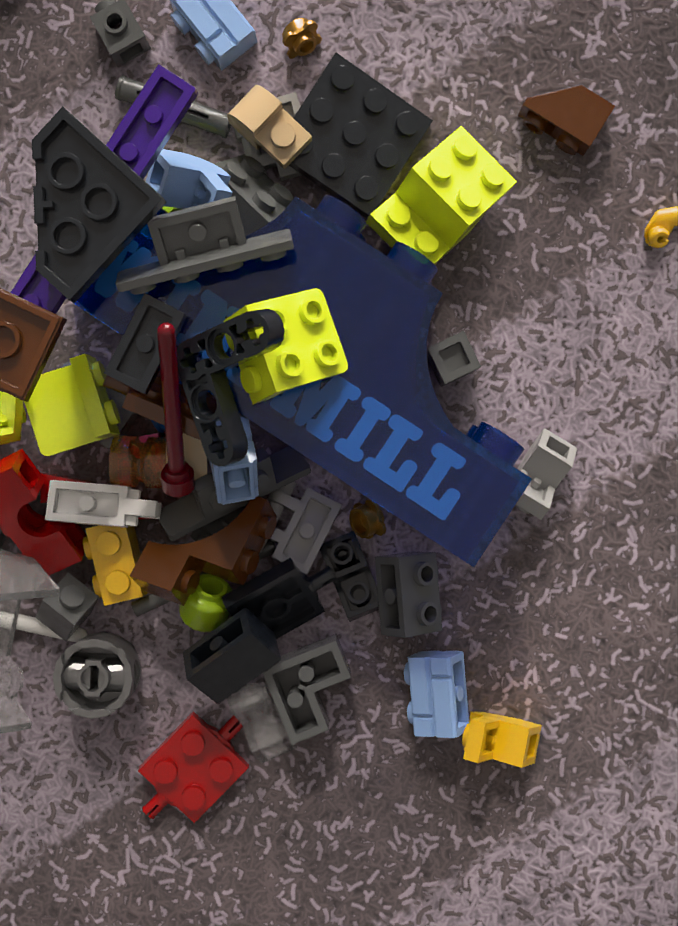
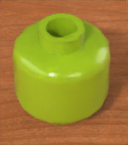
[179,574,233,632]

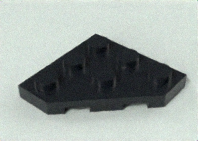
[32,106,167,303]

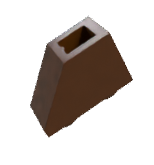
[518,85,615,156]

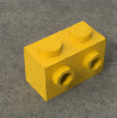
[83,525,148,606]

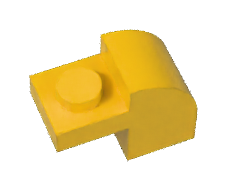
[462,711,542,768]

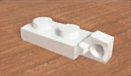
[45,480,162,528]

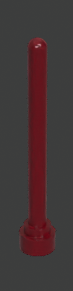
[157,322,195,497]

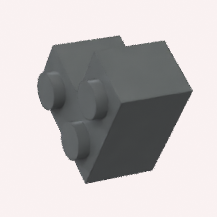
[263,634,351,745]

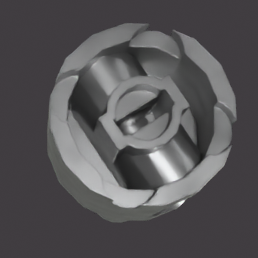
[53,632,141,719]

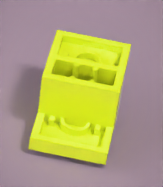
[366,126,517,277]

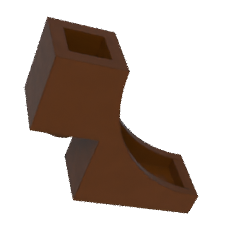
[130,496,277,606]

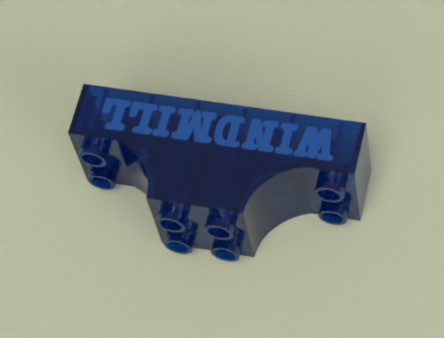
[66,195,532,567]

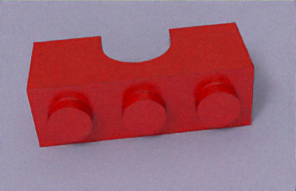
[0,449,87,579]

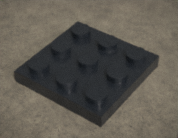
[289,52,433,219]

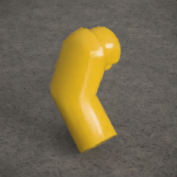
[644,206,678,248]

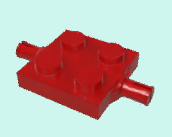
[138,711,249,823]

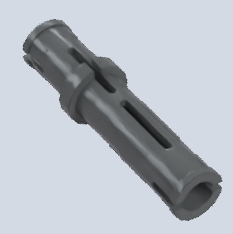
[115,75,231,139]

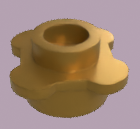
[282,18,322,59]
[349,498,386,539]

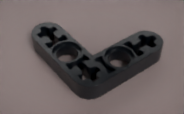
[177,309,285,466]

